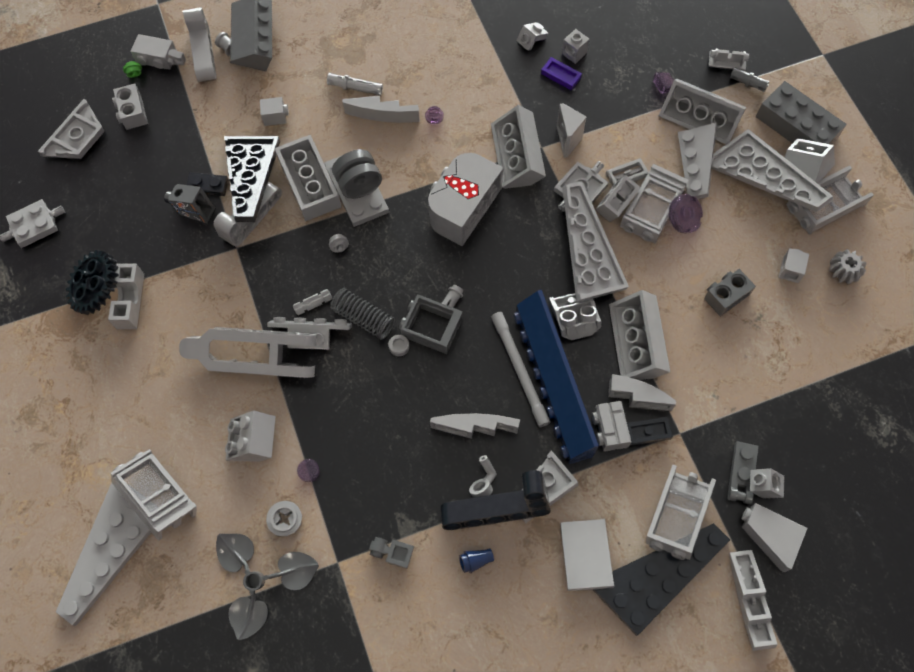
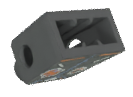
[164,184,215,224]

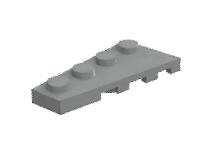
[678,123,717,201]

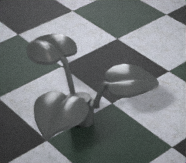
[216,534,319,640]

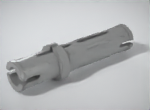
[327,73,383,96]

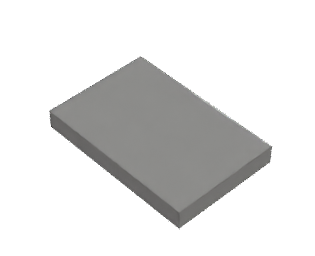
[560,519,614,591]

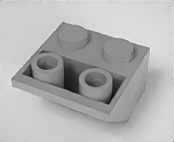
[785,138,835,184]
[225,411,276,462]

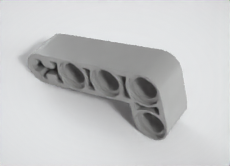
[183,7,217,82]
[213,181,282,247]

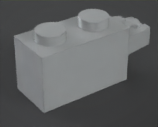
[131,34,186,69]

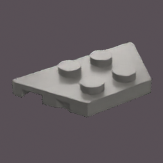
[38,99,104,159]

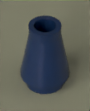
[459,548,494,573]

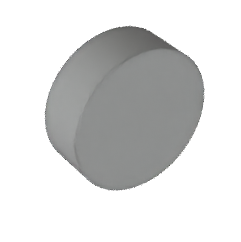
[388,335,409,356]

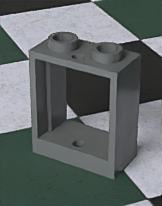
[399,294,463,354]

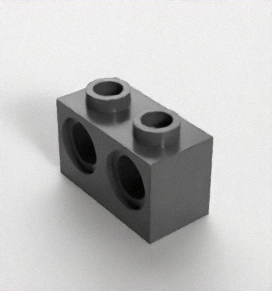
[704,269,756,317]

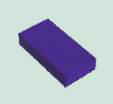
[541,57,582,91]

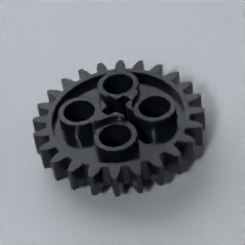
[66,250,119,315]

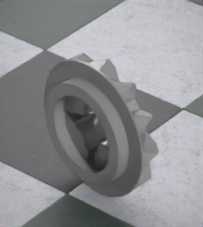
[266,501,302,537]

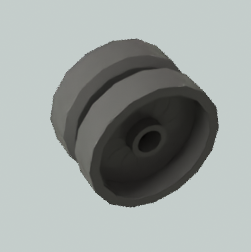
[332,149,382,199]

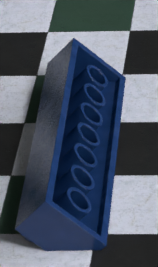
[514,290,599,464]

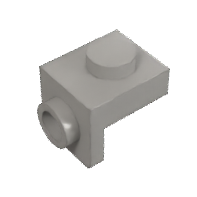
[517,23,548,50]

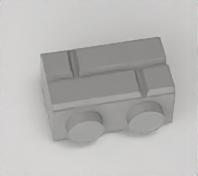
[592,401,631,451]

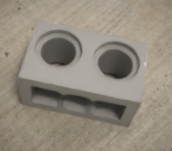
[112,84,148,130]
[595,175,641,222]

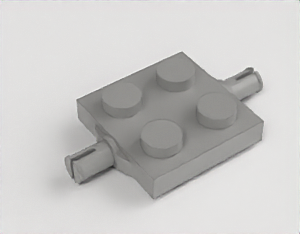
[554,161,609,212]
[0,199,65,248]

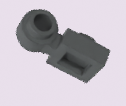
[369,537,414,569]

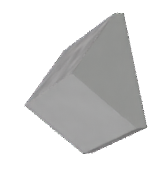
[557,103,586,158]

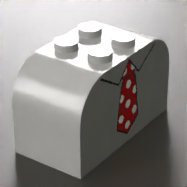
[428,153,503,246]

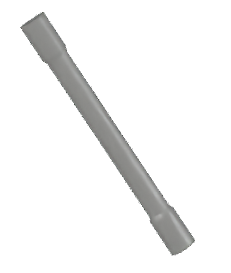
[491,312,551,427]

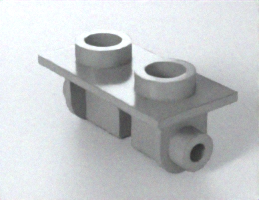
[709,48,749,71]

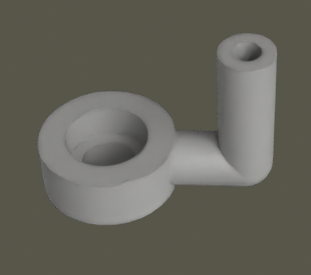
[469,455,497,498]

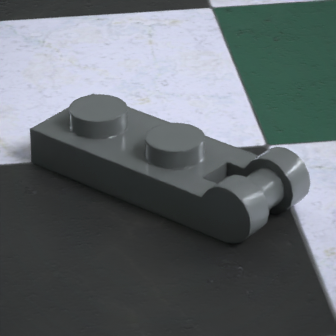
[728,441,758,505]

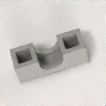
[108,264,144,329]

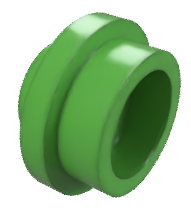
[123,61,142,78]

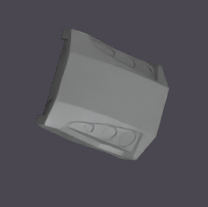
[549,293,601,340]

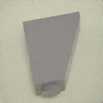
[742,503,807,572]

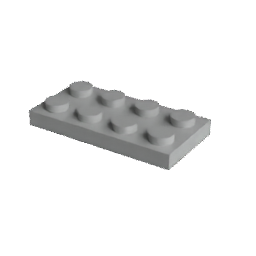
[324,149,389,227]

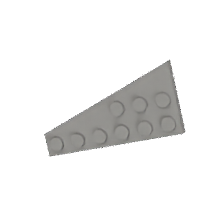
[563,181,629,303]
[56,483,158,626]

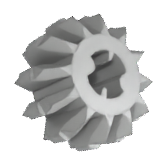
[829,249,866,285]

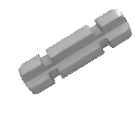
[293,289,332,315]

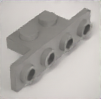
[267,317,352,350]

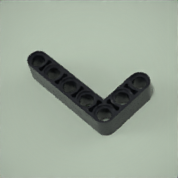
[441,470,551,530]

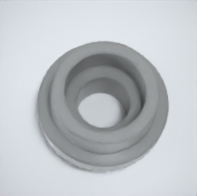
[329,234,349,252]

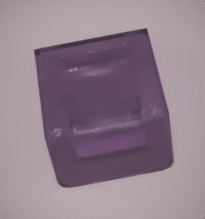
[653,72,674,94]

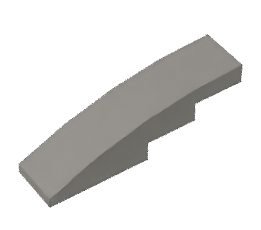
[342,96,420,123]
[430,413,520,439]
[729,550,778,651]

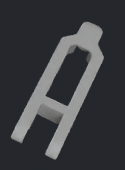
[179,327,316,378]

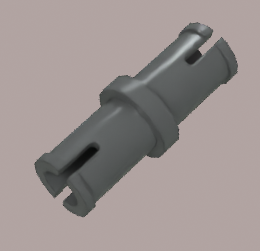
[730,67,770,92]

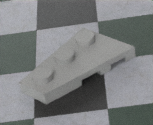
[522,450,578,524]

